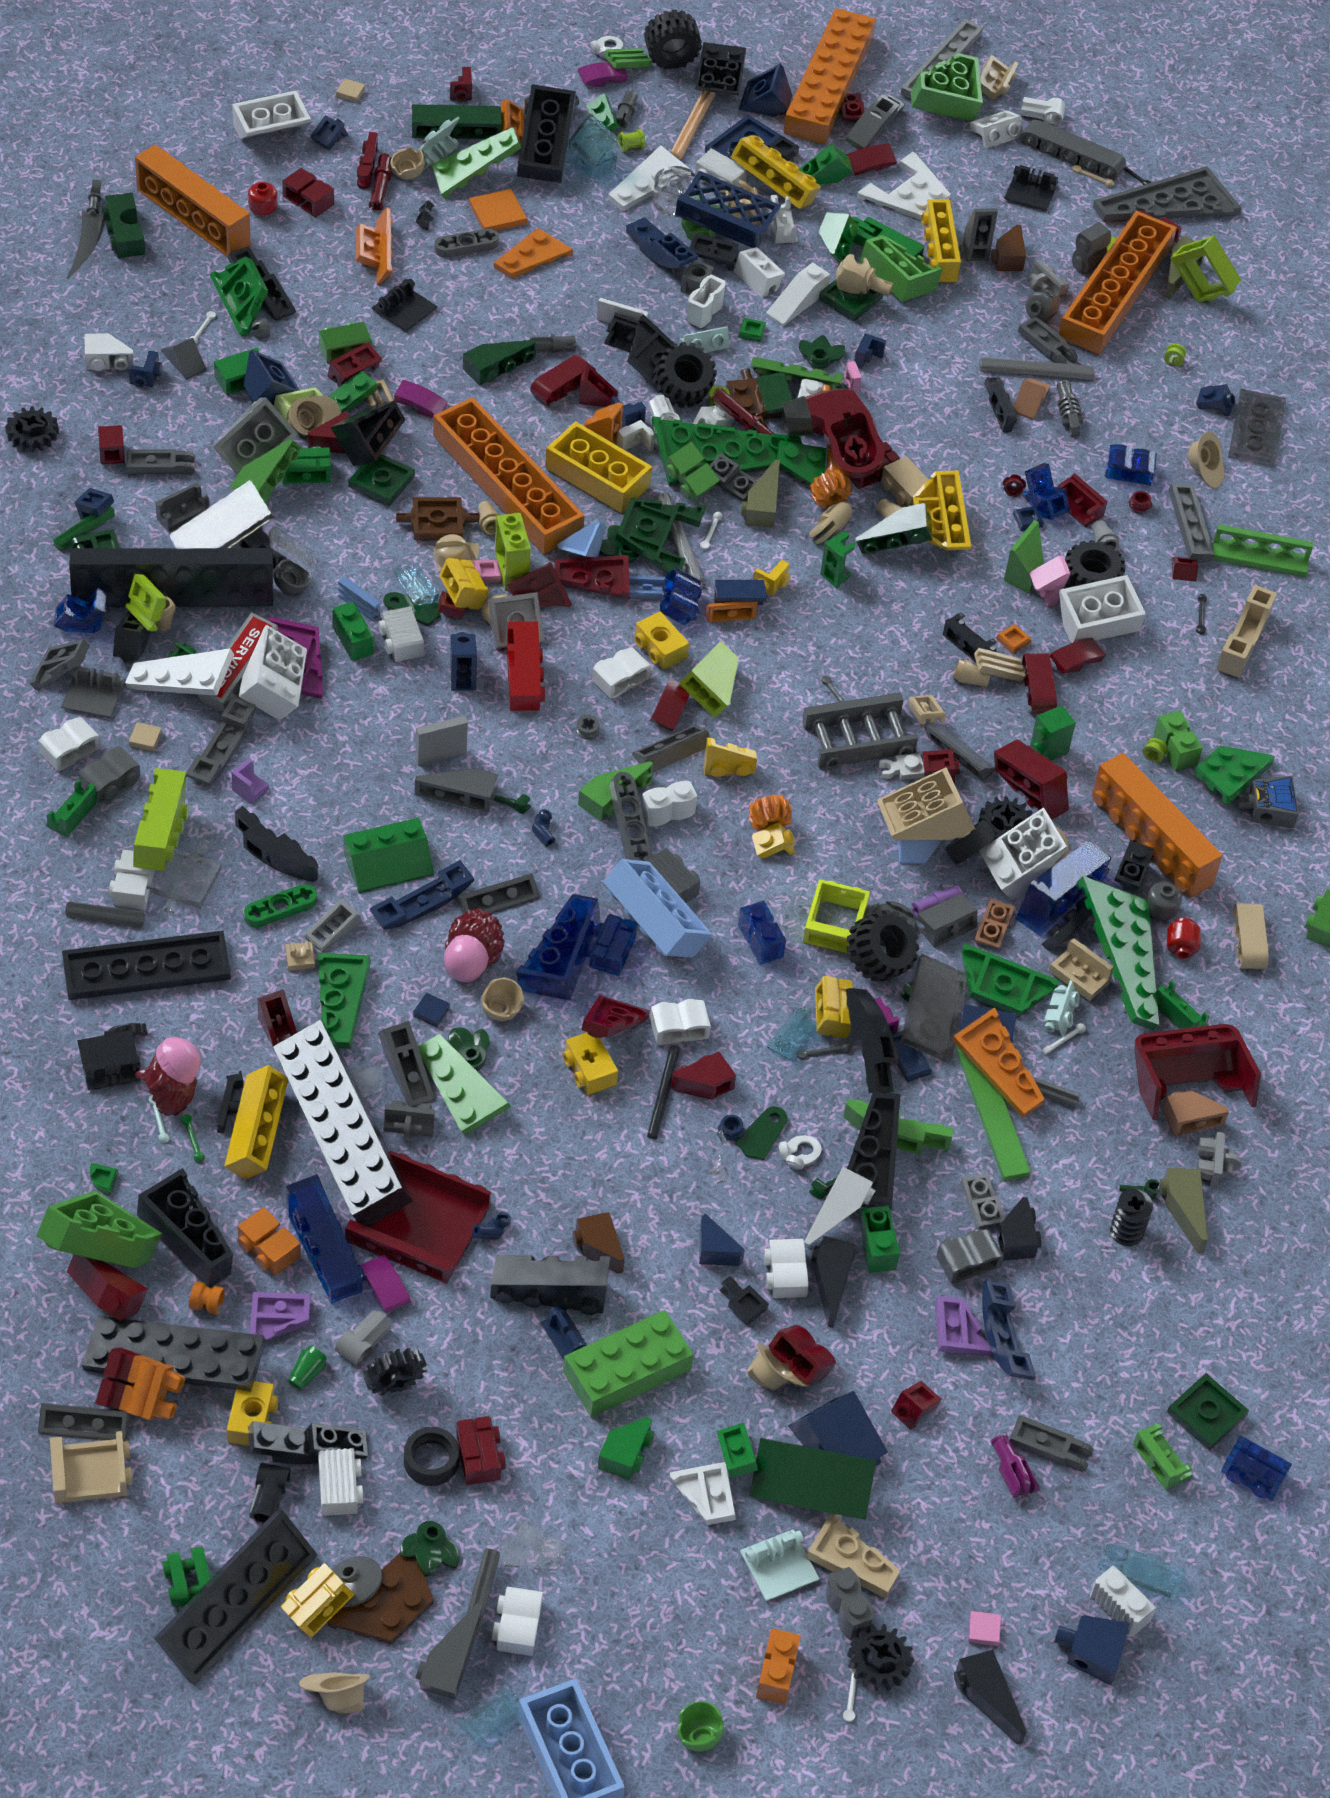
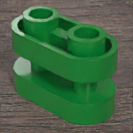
[162,1546,211,1611]

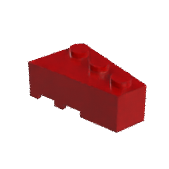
[507,621,545,711]

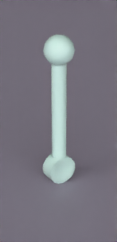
[149,1095,170,1143]

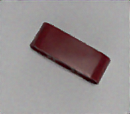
[530,354,596,406]
[1022,653,1057,714]

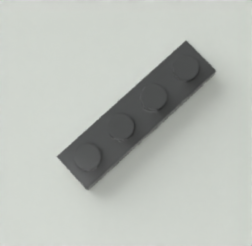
[1168,483,1215,561]

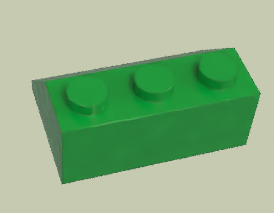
[343,818,434,893]

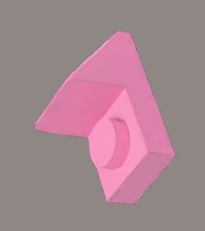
[1030,556,1070,607]

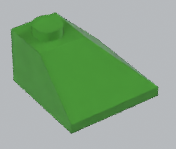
[1004,520,1044,593]

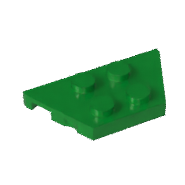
[210,257,268,336]
[1195,746,1275,804]
[961,943,1060,1017]

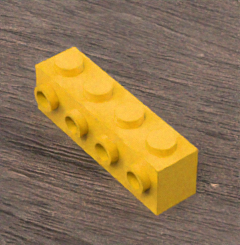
[730,135,821,209]
[921,199,961,282]
[224,1065,288,1179]

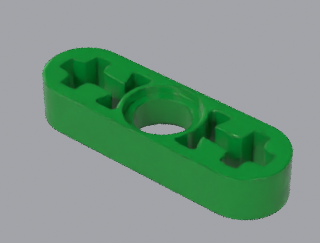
[244,884,317,928]

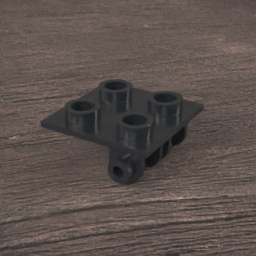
[1004,165,1059,211]
[372,279,438,331]
[77,1030,141,1091]

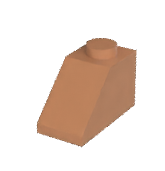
[1162,1091,1229,1136]

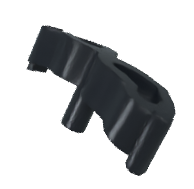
[416,200,434,231]
[104,1023,148,1035]

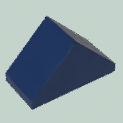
[699,1213,745,1266]

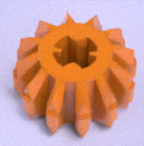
[810,469,852,509]
[748,794,792,832]

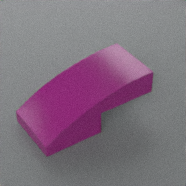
[577,62,629,87]
[394,380,448,418]
[359,1255,411,1313]

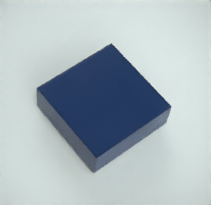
[1013,506,1044,531]
[413,992,450,1027]

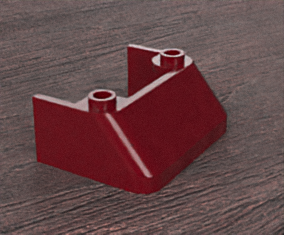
[1134,1024,1261,1120]

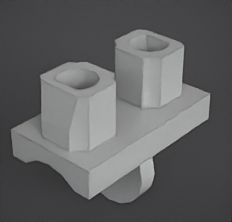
[1027,260,1069,300]
[1196,1132,1241,1188]

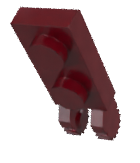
[357,132,378,189]

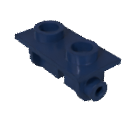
[540,1307,587,1361]

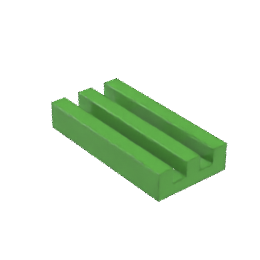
[604,48,652,69]

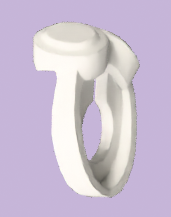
[590,36,623,59]
[779,1135,822,1170]

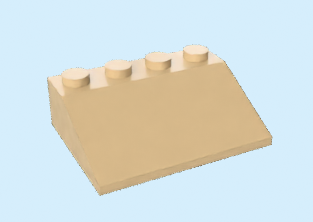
[877,767,975,840]

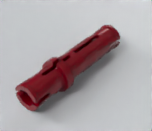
[369,153,392,211]
[711,388,774,435]

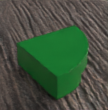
[90,1163,118,1196]

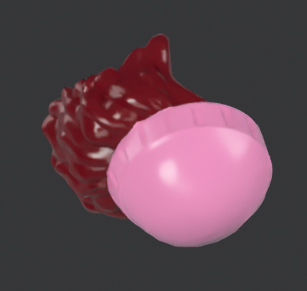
[444,908,505,983]
[135,1037,201,1116]

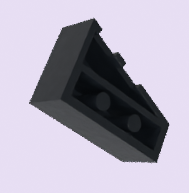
[330,400,406,466]

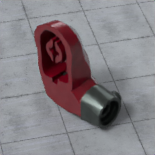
[781,389,885,478]

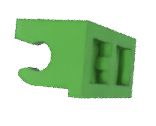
[1133,1423,1193,1490]

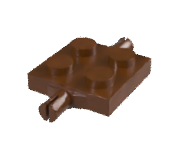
[726,368,782,427]
[396,497,479,540]

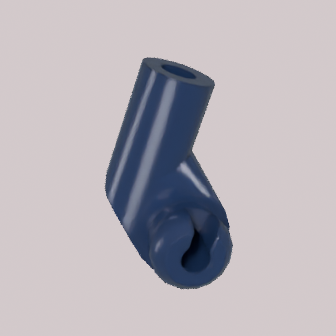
[472,1212,511,1240]

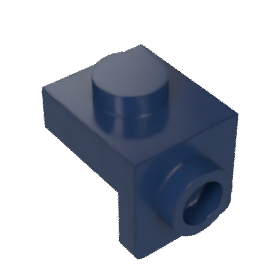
[129,351,162,387]
[1196,384,1235,416]

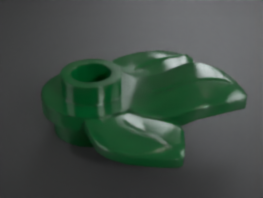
[799,335,845,369]
[600,525,639,563]
[448,1027,490,1071]
[400,1521,459,1576]

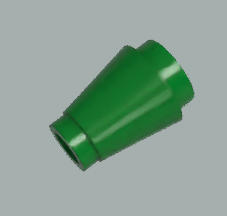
[287,1346,327,1391]

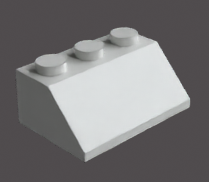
[232,91,311,139]
[1059,575,1146,643]

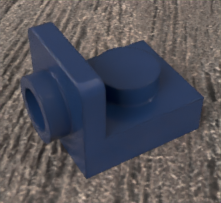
[310,115,348,150]
[854,333,887,369]
[74,488,114,520]

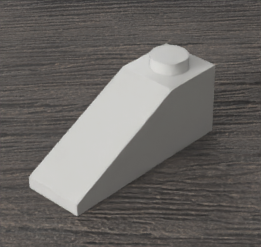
[766,263,830,326]
[804,1167,875,1245]

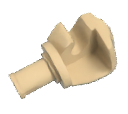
[835,254,894,297]

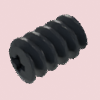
[1110,1188,1153,1246]

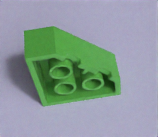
[911,53,983,122]
[36,1190,162,1268]

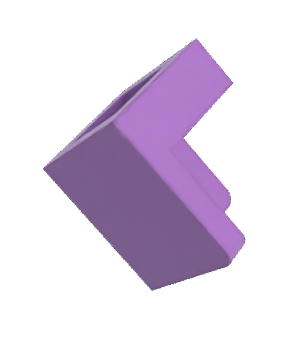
[231,759,269,804]

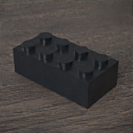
[517,84,576,183]

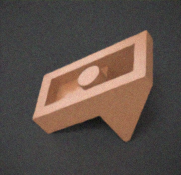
[1013,378,1050,420]

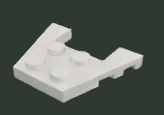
[857,152,951,220]

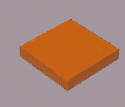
[469,189,527,231]

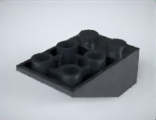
[695,42,746,96]

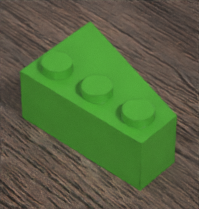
[860,235,943,302]

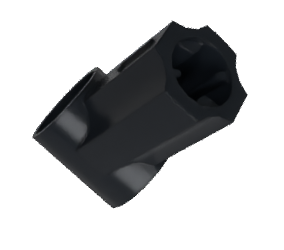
[249,1462,291,1523]

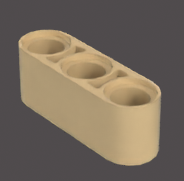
[1233,903,1268,970]

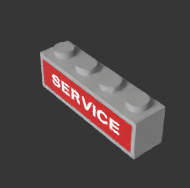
[198,612,279,713]

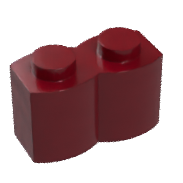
[768,1325,836,1384]

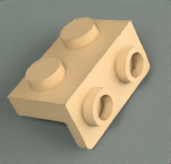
[980,55,1019,100]
[1049,938,1114,1001]

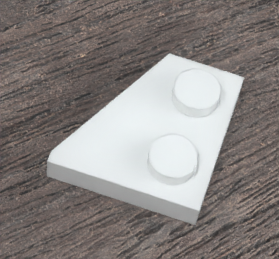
[670,1462,736,1525]

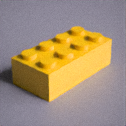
[545,421,652,513]

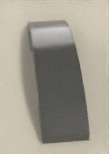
[186,696,256,786]

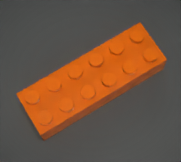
[135,144,251,257]
[1092,752,1223,898]

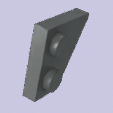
[29,639,90,689]

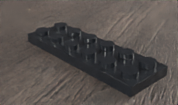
[62,930,231,1000]
[82,1316,266,1392]
[154,1510,318,1684]

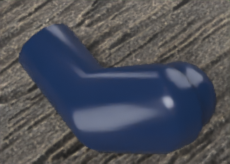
[532,809,555,847]

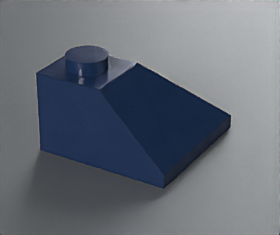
[739,63,792,117]
[244,350,300,406]

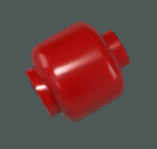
[248,182,278,216]
[1167,918,1201,959]

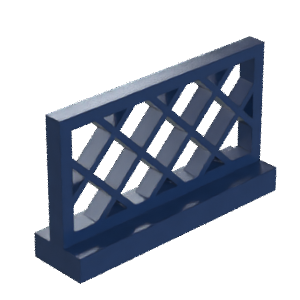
[675,171,781,248]

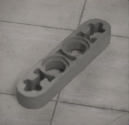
[609,772,652,861]

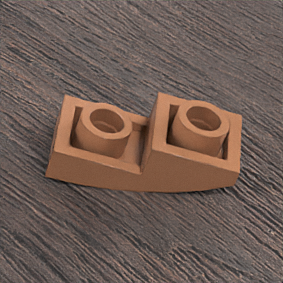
[974,898,1015,949]

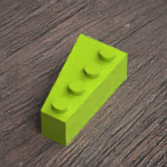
[133,768,189,871]

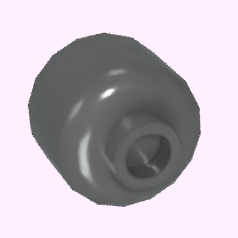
[1025,290,1059,321]
[1146,882,1182,921]

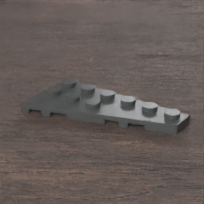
[1093,166,1242,221]

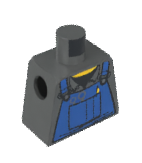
[1236,776,1298,828]

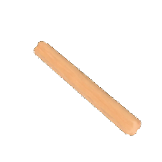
[671,91,715,160]

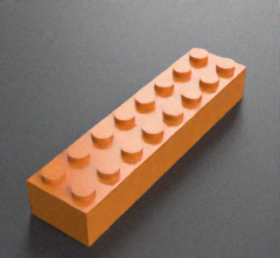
[783,8,876,145]
[1059,211,1177,355]
[433,397,585,555]

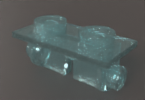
[767,1006,816,1060]

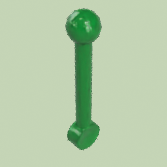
[181,1114,205,1163]

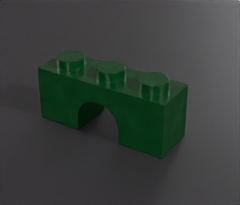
[102,193,145,258]

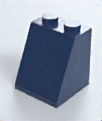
[787,1390,888,1466]

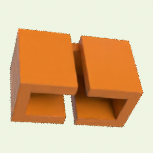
[237,1207,301,1276]
[756,1628,801,1704]

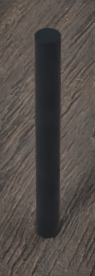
[647,1045,680,1139]

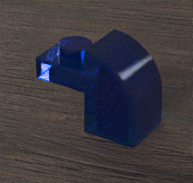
[1024,463,1070,520]
[53,588,107,633]

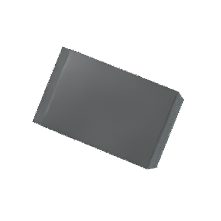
[161,338,206,380]

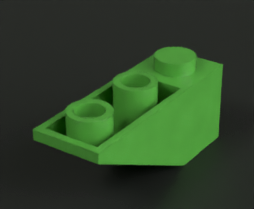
[230,439,301,507]
[578,761,653,822]

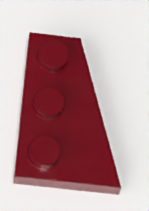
[555,555,630,599]
[581,995,651,1038]

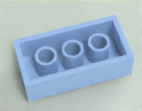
[603,859,713,957]
[518,1678,625,1798]

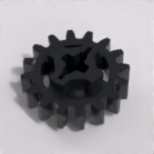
[5,406,59,452]
[978,796,1033,840]
[363,1348,427,1395]
[847,1624,914,1691]

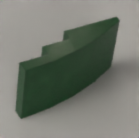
[750,1437,876,1520]

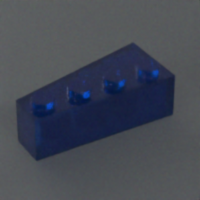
[1016,841,1112,936]
[516,894,600,1001]
[286,1174,366,1304]

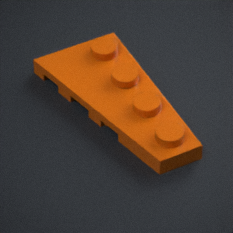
[952,1007,1045,1118]

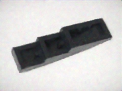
[228,246,296,321]

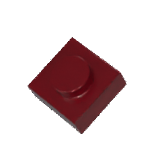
[438,591,465,620]

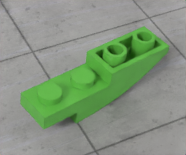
[843,1099,954,1155]

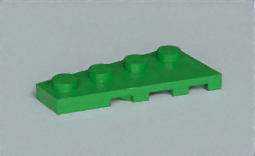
[317,953,371,1049]

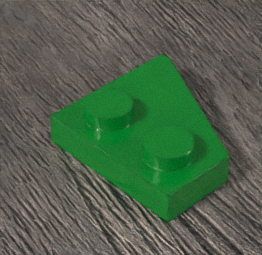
[777,440,827,485]

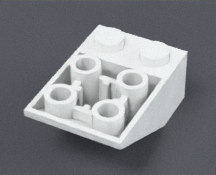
[239,625,307,719]
[979,808,1068,900]

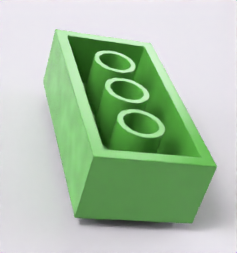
[563,1310,694,1417]

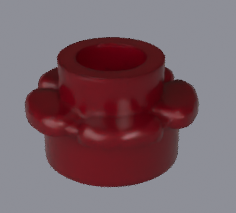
[1003,474,1026,497]
[1129,491,1152,513]

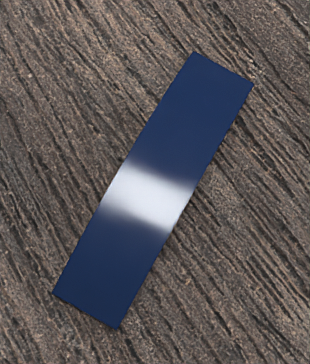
[370,860,474,930]
[982,1279,1036,1380]

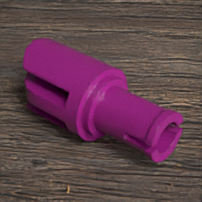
[991,1434,1039,1498]

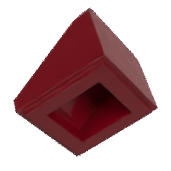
[1172,557,1199,582]

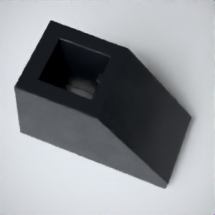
[1114,840,1155,889]
[997,1197,1042,1261]

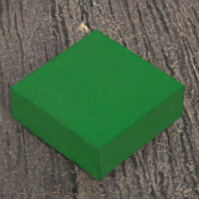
[738,318,766,342]

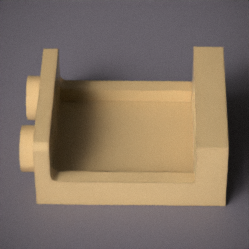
[50,1431,132,1504]

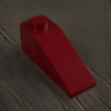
[67,1254,148,1321]

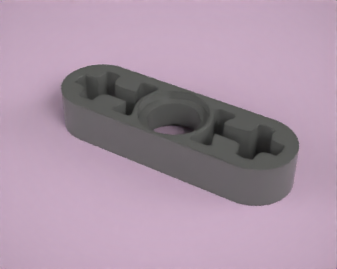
[434,229,499,258]

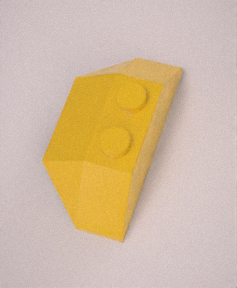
[913,470,971,550]

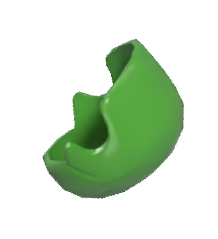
[677,1701,724,1752]

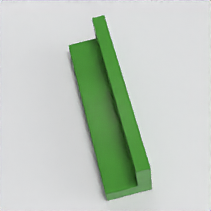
[1212,524,1313,578]

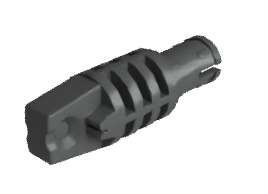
[1056,380,1083,437]

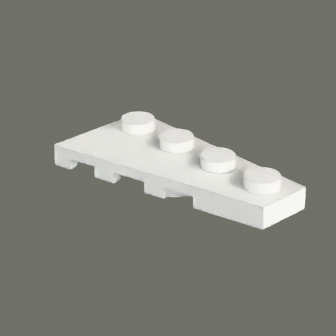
[608,146,690,211]
[125,649,234,696]

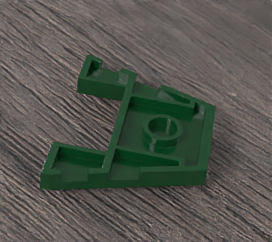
[616,498,707,580]

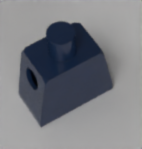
[450,632,477,691]
[1054,1615,1130,1685]

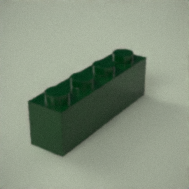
[412,104,502,139]

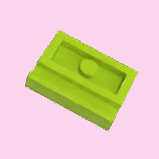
[125,574,166,631]

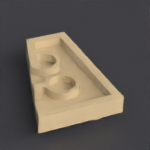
[806,1513,900,1599]

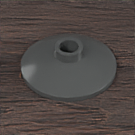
[332,1556,383,1607]

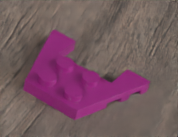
[268,617,323,699]

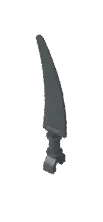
[67,179,103,279]

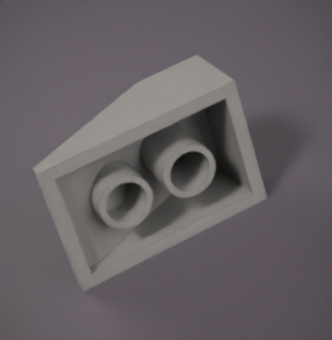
[212,398,298,475]

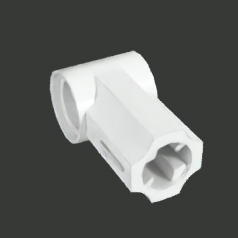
[1021,97,1066,127]
[649,395,680,421]

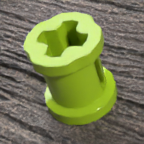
[618,129,646,152]

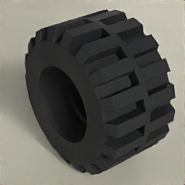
[644,10,702,69]
[653,342,717,408]
[1064,540,1126,589]
[846,910,919,981]

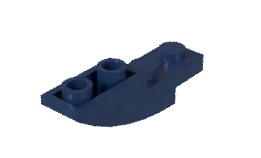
[626,217,698,268]

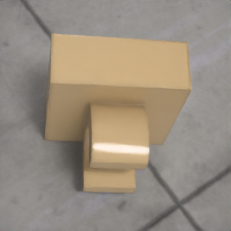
[285,941,315,971]

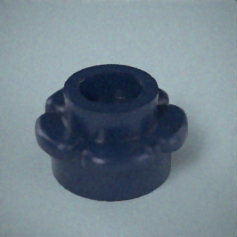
[718,1115,745,1141]

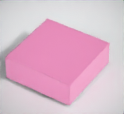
[844,361,862,393]
[473,560,502,584]
[968,1611,1001,1646]

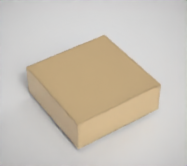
[336,78,365,103]
[129,722,162,752]

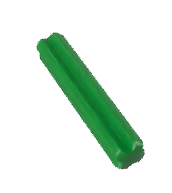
[53,506,115,551]

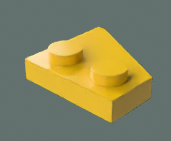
[703,738,757,777]

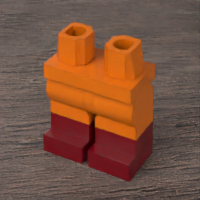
[95,1347,185,1420]

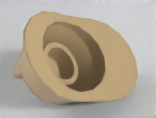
[287,396,341,435]
[1188,432,1224,488]
[433,534,480,571]
[747,1343,811,1390]
[299,1672,370,1714]

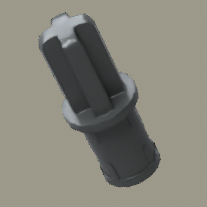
[616,90,638,128]
[529,334,576,353]

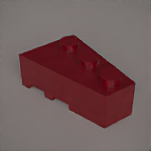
[994,739,1069,820]

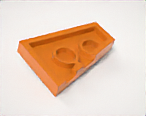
[494,228,573,278]

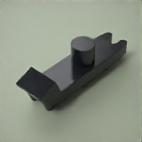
[216,1071,244,1133]

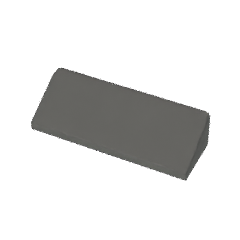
[632,724,710,773]
[926,724,995,781]
[456,873,540,913]
[38,1403,131,1441]

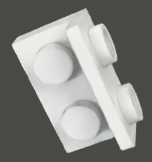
[970,110,1022,148]

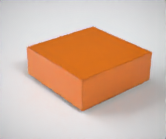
[996,624,1031,654]

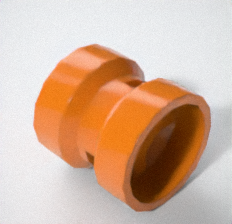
[189,1281,225,1316]

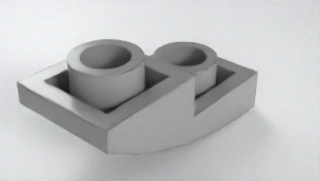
[960,1173,1005,1228]

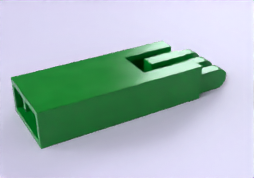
[853,217,925,258]

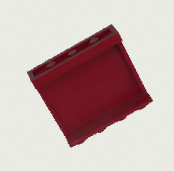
[345,1150,492,1284]

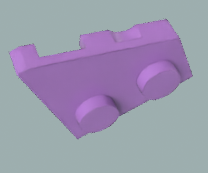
[250,1292,311,1341]
[935,1296,992,1356]

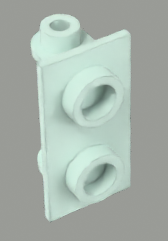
[680,326,729,353]
[1043,980,1080,1037]

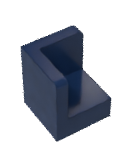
[611,397,646,428]

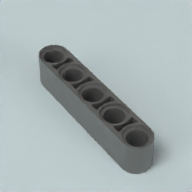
[1020,120,1126,181]

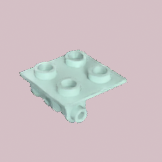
[418,117,459,168]
[740,1529,819,1601]

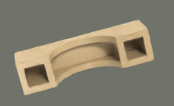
[1217,585,1277,678]

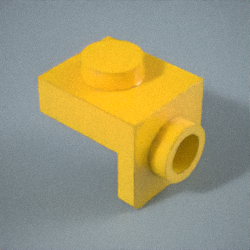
[753,560,791,596]
[752,822,795,859]

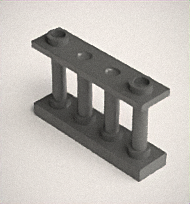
[802,692,918,769]

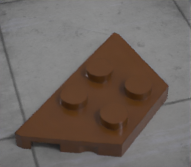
[328,1553,434,1644]

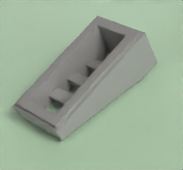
[304,898,362,952]

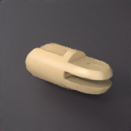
[809,502,852,544]

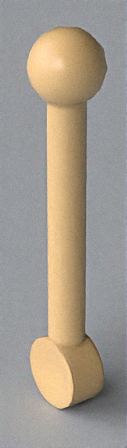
[1072,165,1114,188]

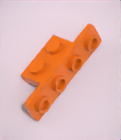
[356,207,393,285]

